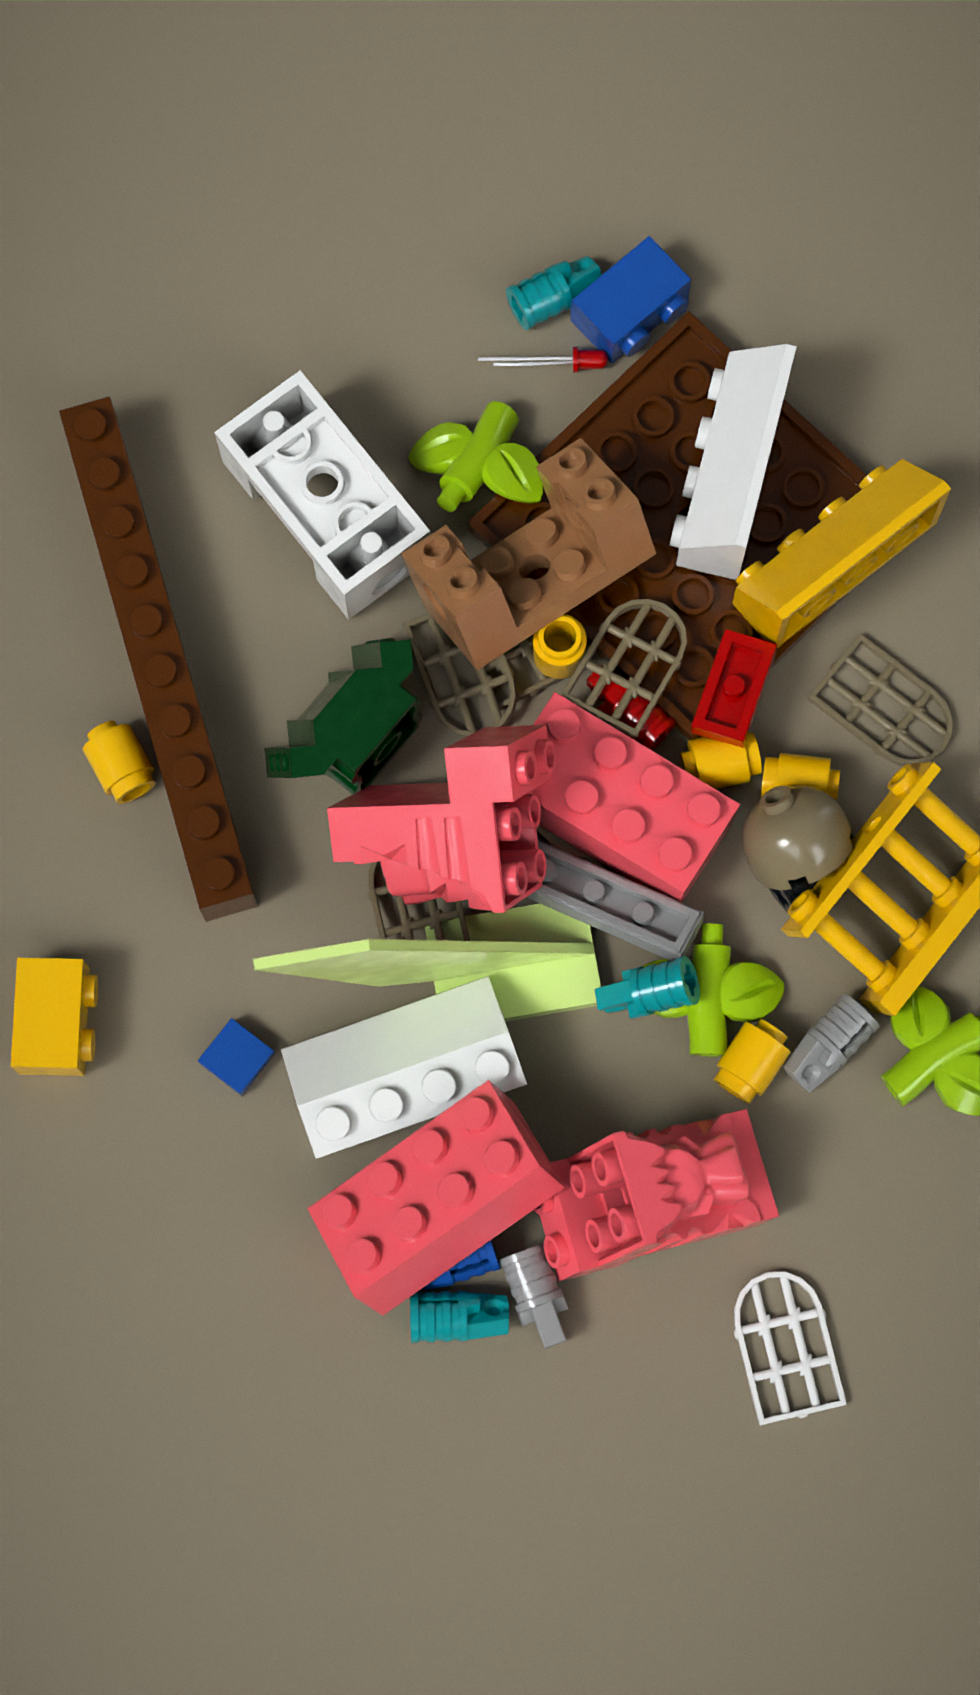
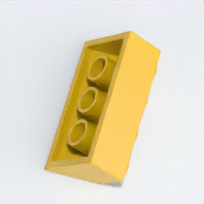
[732,459,951,648]

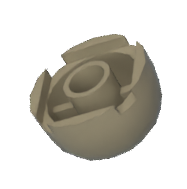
[742,785,854,891]

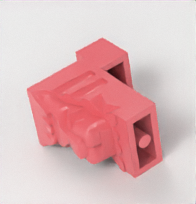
[327,725,556,913]
[534,1109,779,1282]

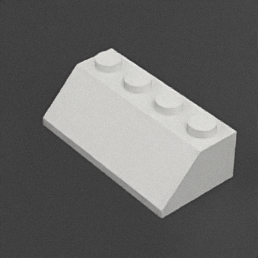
[669,344,797,580]
[281,976,527,1159]

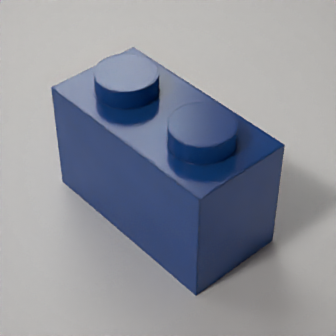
[570,236,691,364]

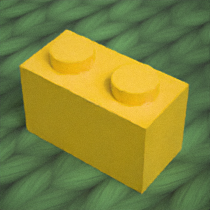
[11,957,98,1076]

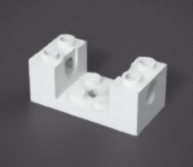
[214,370,431,620]

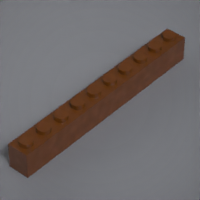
[59,396,258,922]

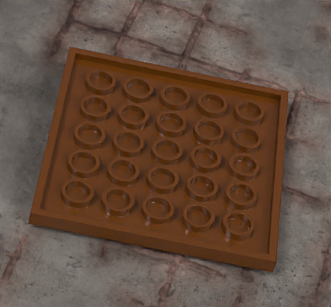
[467,311,867,740]

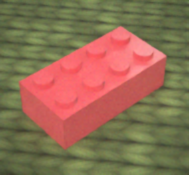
[532,692,740,902]
[307,1080,565,1316]

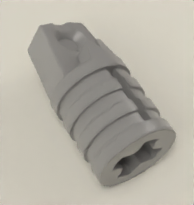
[783,993,880,1092]
[498,1243,569,1349]

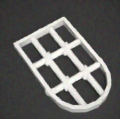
[734,1272,847,1426]

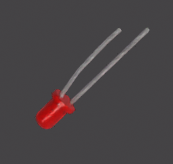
[478,347,608,373]

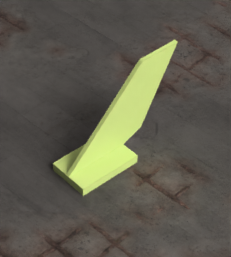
[253,903,601,1022]

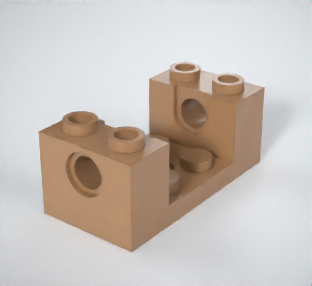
[401,438,656,671]

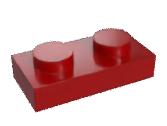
[691,629,777,748]

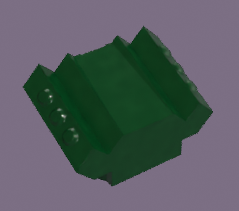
[264,638,423,795]

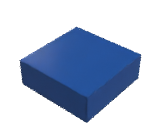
[197,1018,276,1097]

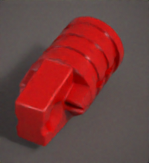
[586,665,677,751]

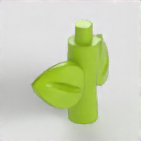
[408,401,544,512]
[643,923,785,1057]
[880,986,980,1116]

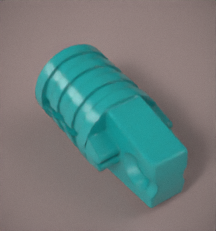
[506,256,602,330]
[595,956,700,1019]
[410,1291,510,1343]

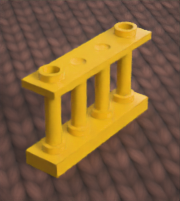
[780,762,980,1016]

